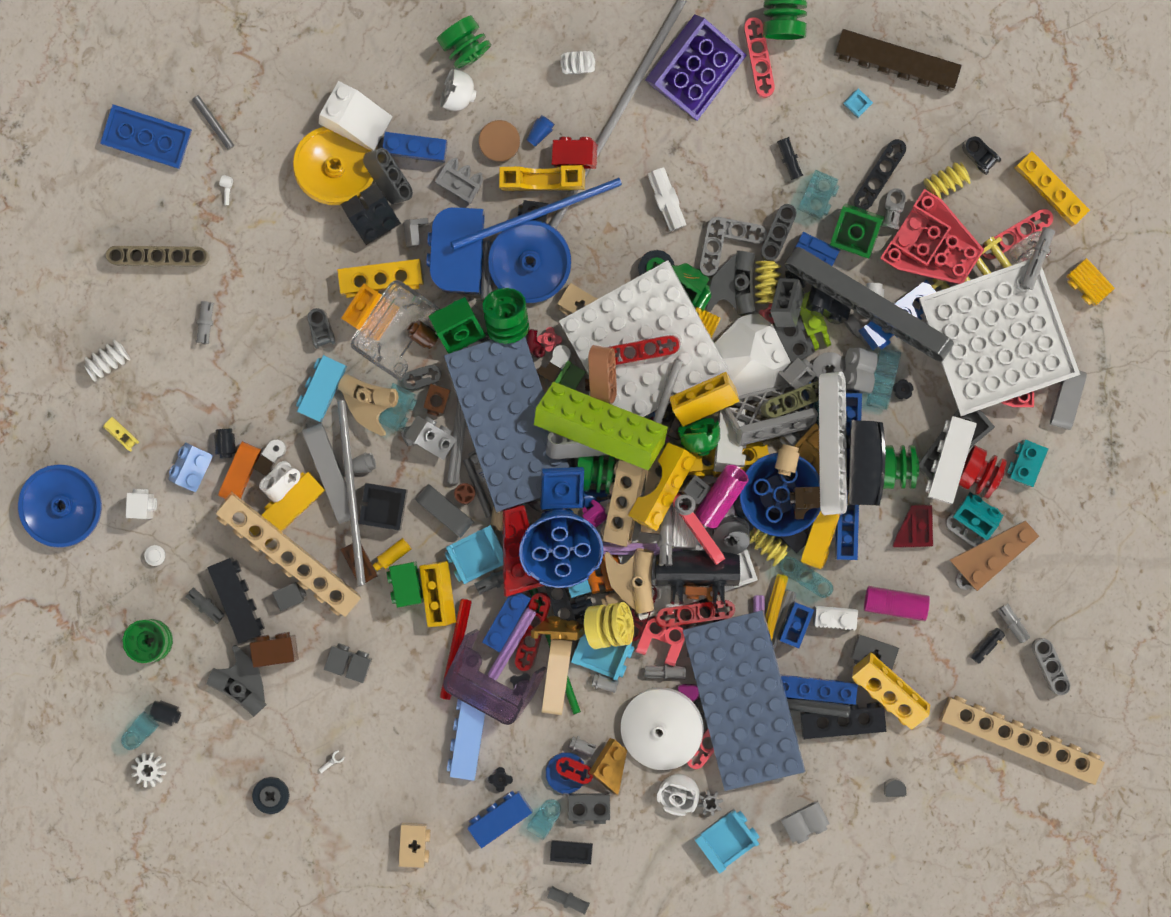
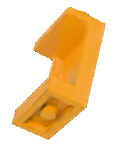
[341,283,399,341]

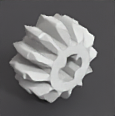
[560,51,595,74]
[131,752,167,787]

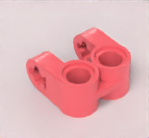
[635,617,685,667]

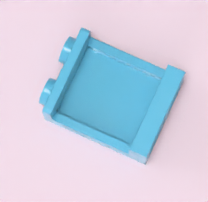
[444,525,503,584]
[571,634,635,680]
[694,809,760,874]

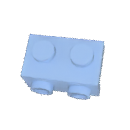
[168,442,213,492]

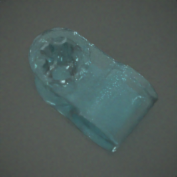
[121,711,159,750]
[526,799,561,840]

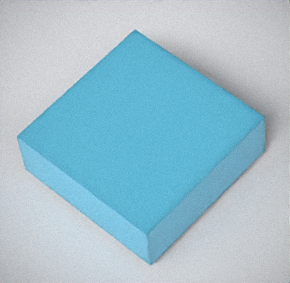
[844,88,873,118]

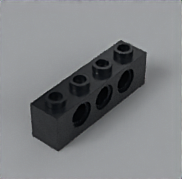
[800,702,887,739]

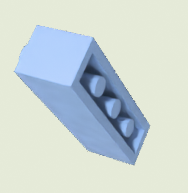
[447,693,488,781]

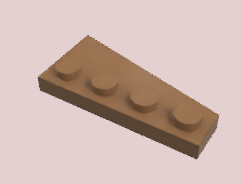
[949,521,1039,591]

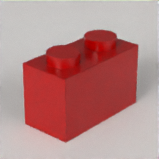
[552,137,598,169]

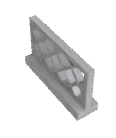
[723,383,818,446]

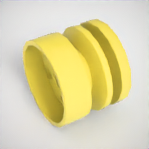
[584,602,634,649]

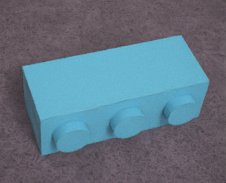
[296,355,347,422]

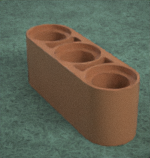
[588,345,617,404]

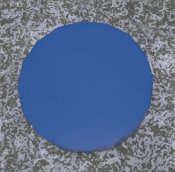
[546,752,587,794]

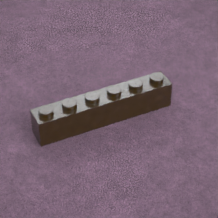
[834,29,962,93]

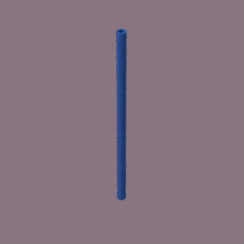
[450,178,622,250]

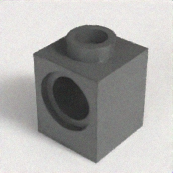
[678,475,711,504]
[272,582,307,611]

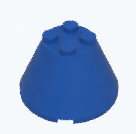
[740,453,821,536]
[519,509,603,588]

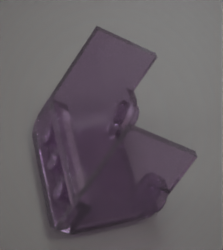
[443,629,547,725]

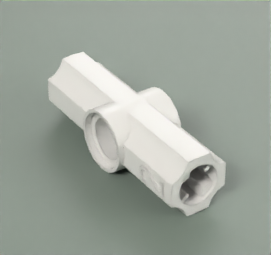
[648,167,686,232]

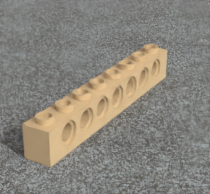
[216,491,361,617]
[939,695,1105,785]

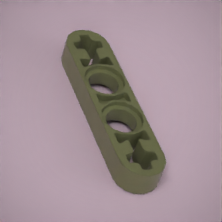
[761,380,819,419]

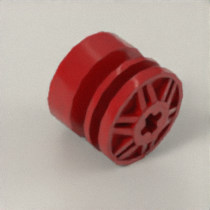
[959,445,1007,499]

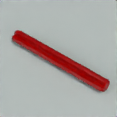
[440,599,472,700]

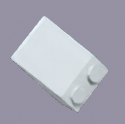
[318,81,393,151]

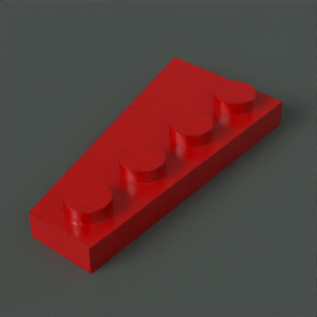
[503,505,544,597]

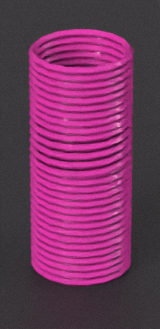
[695,465,749,528]
[864,586,930,622]

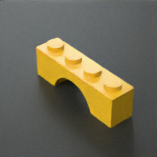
[499,165,585,191]
[628,443,696,531]

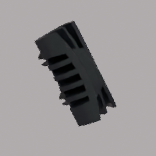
[846,420,886,506]
[655,550,740,605]

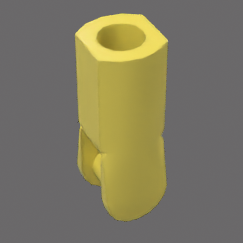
[103,417,139,452]

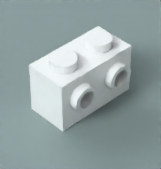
[126,489,157,519]

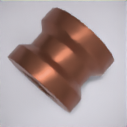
[454,483,476,504]

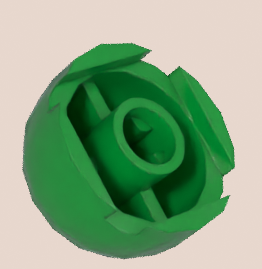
[678,418,720,456]

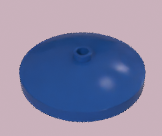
[488,220,571,303]
[18,465,102,547]

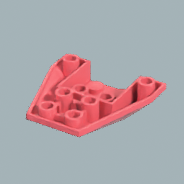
[880,189,984,284]

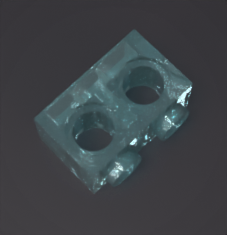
[798,170,840,219]

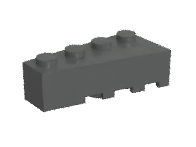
[919,409,995,480]

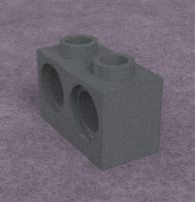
[774,319,814,363]
[568,793,610,824]

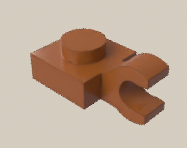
[683,586,718,601]

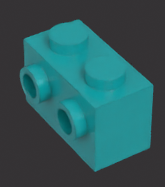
[1006,439,1049,487]
[953,492,1004,540]

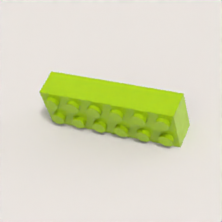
[534,382,668,470]

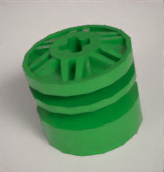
[763,0,807,40]
[436,15,492,69]
[483,288,530,344]
[883,445,919,489]
[577,455,616,494]
[122,619,173,663]

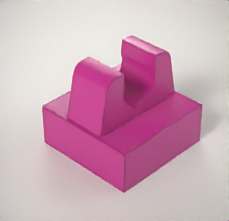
[582,500,608,528]

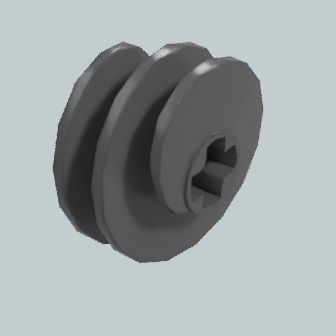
[712,516,750,554]

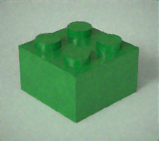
[830,203,884,259]
[428,297,486,354]
[386,561,424,608]

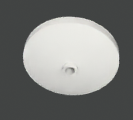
[621,687,704,770]

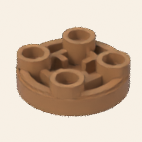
[479,120,520,162]

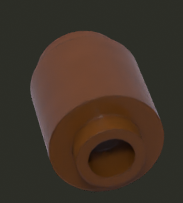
[407,320,438,349]

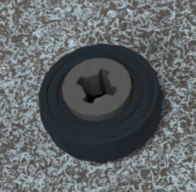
[252,777,290,814]

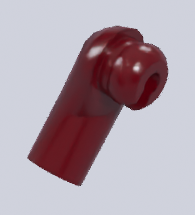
[526,329,545,358]

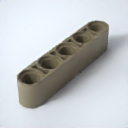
[106,246,210,267]

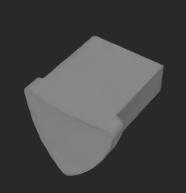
[403,218,428,248]

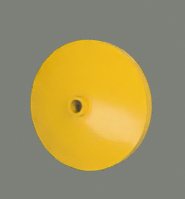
[293,127,374,205]

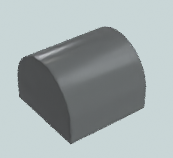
[884,778,907,797]

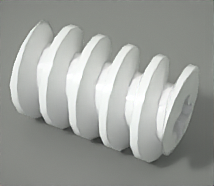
[84,340,131,382]

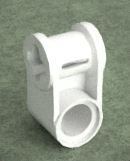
[259,461,300,502]

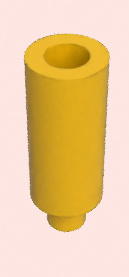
[373,538,412,571]

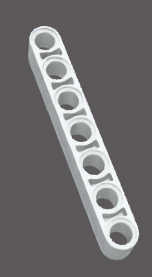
[819,372,847,515]

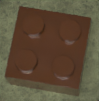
[250,632,299,668]

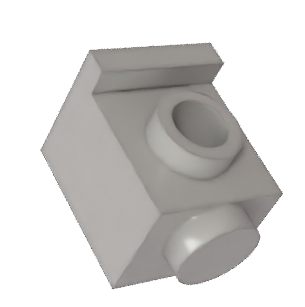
[779,358,816,389]

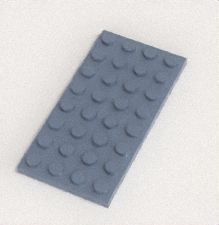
[444,337,569,513]
[683,610,806,791]

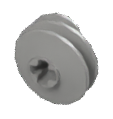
[811,352,846,382]

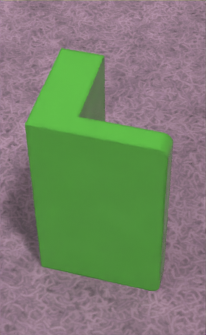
[555,361,586,390]

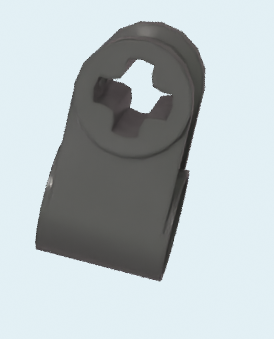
[307,308,336,349]

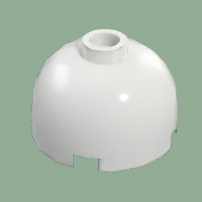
[440,69,477,111]
[657,774,699,816]

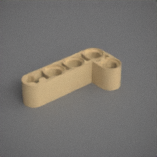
[542,639,572,715]

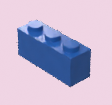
[383,132,448,163]
[482,592,531,652]
[467,790,533,849]

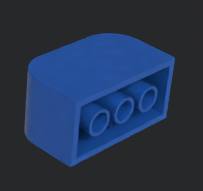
[426,207,485,295]

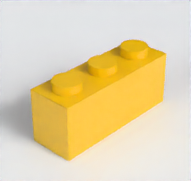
[670,372,739,426]
[419,561,456,627]

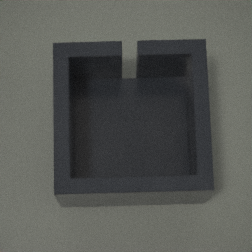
[341,183,401,245]
[359,483,408,531]

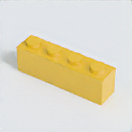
[249,472,325,546]

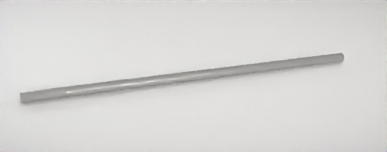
[549,0,687,229]

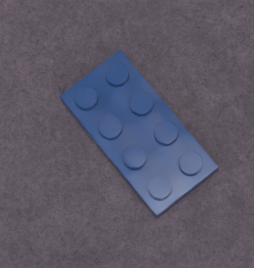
[100,104,192,169]

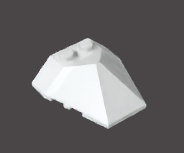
[714,311,791,396]

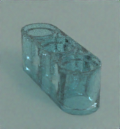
[866,348,901,410]
[779,556,833,598]

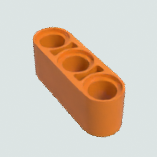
[218,441,261,499]

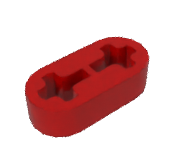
[556,756,593,784]

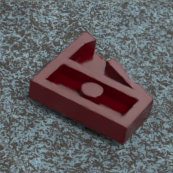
[893,505,933,547]

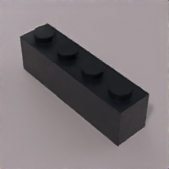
[207,557,265,644]

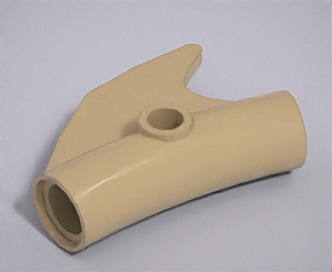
[338,374,399,436]
[605,548,654,613]

